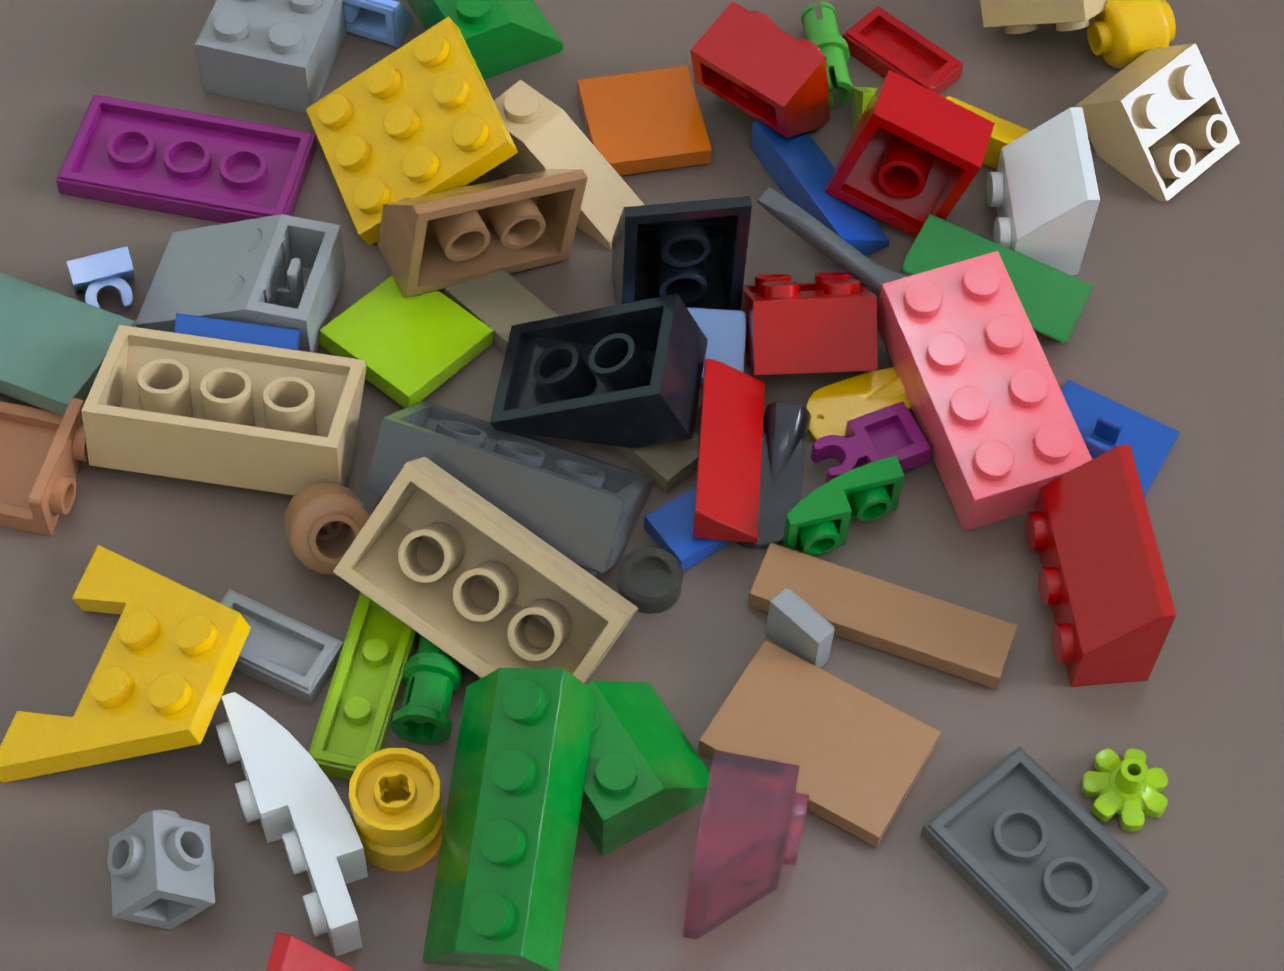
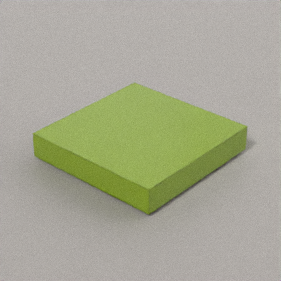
[319,275,493,408]

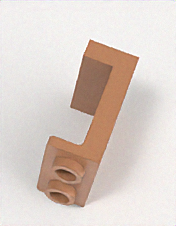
[0,398,89,537]

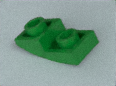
[782,456,905,557]

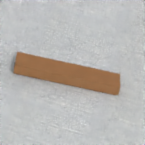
[748,542,1018,689]

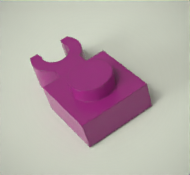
[811,401,932,483]

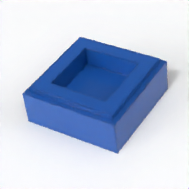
[644,487,733,573]

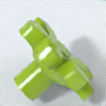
[1080,748,1168,832]

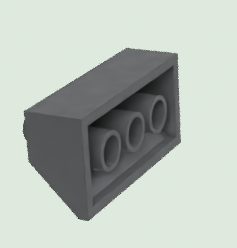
[364,400,655,576]

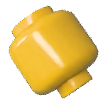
[1087,0,1176,70]

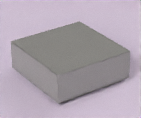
[765,588,835,668]

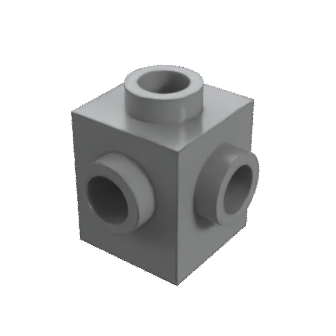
[107,810,215,930]

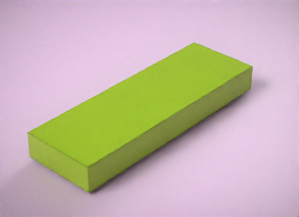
[308,592,419,780]

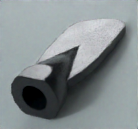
[735,401,811,549]

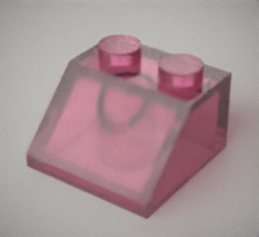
[683,750,809,940]

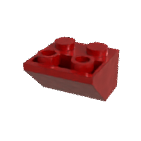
[690,1,830,138]
[741,272,878,375]

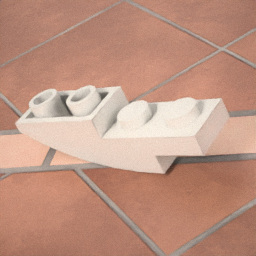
[215,692,368,957]

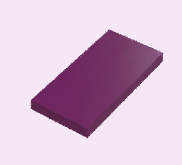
[56,94,317,223]

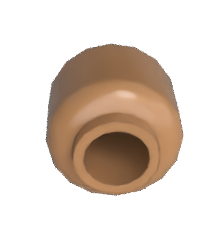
[283,482,370,575]

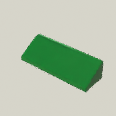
[900,214,1094,343]

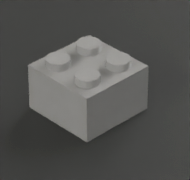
[195,0,347,114]

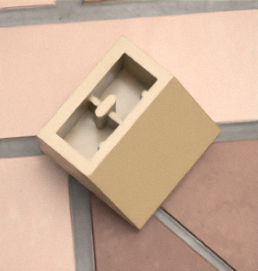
[1075,43,1240,202]

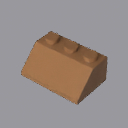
[378,169,588,298]

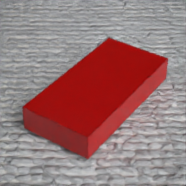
[842,6,963,95]

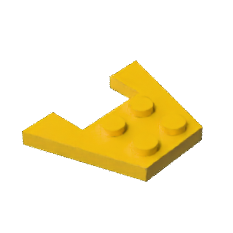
[0,545,251,783]

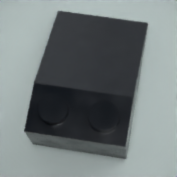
[611,196,752,311]
[490,294,708,448]

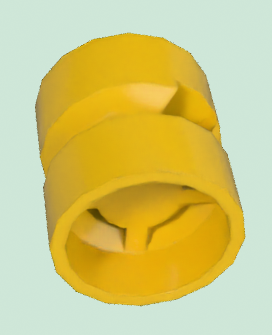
[349,748,444,871]

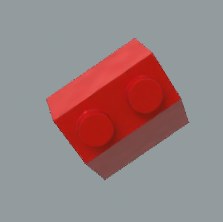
[825,70,995,238]

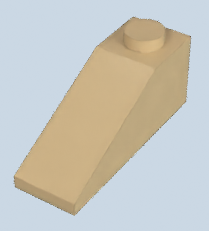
[494,79,645,250]

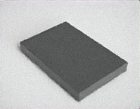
[920,746,1169,971]

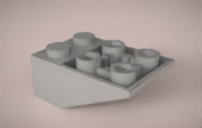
[136,214,346,353]

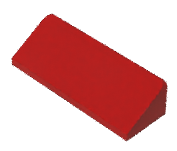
[692,358,765,543]

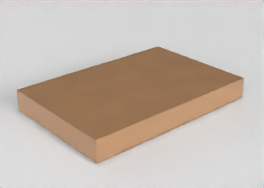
[698,639,941,848]

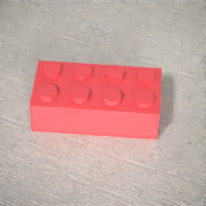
[877,251,1092,532]

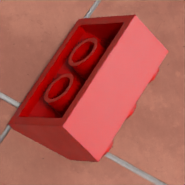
[1025,445,1176,687]

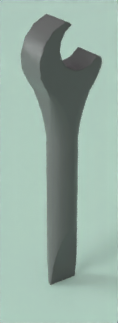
[756,187,908,303]

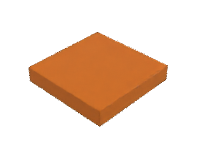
[577,65,712,176]

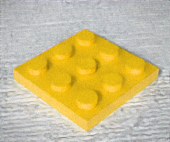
[306,16,518,246]

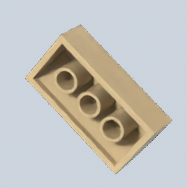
[81,325,366,496]
[333,457,638,684]

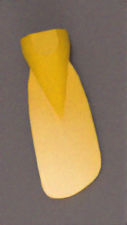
[806,367,912,442]

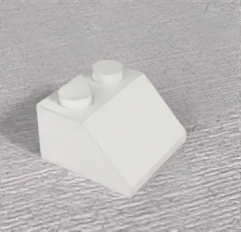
[986,107,1100,275]

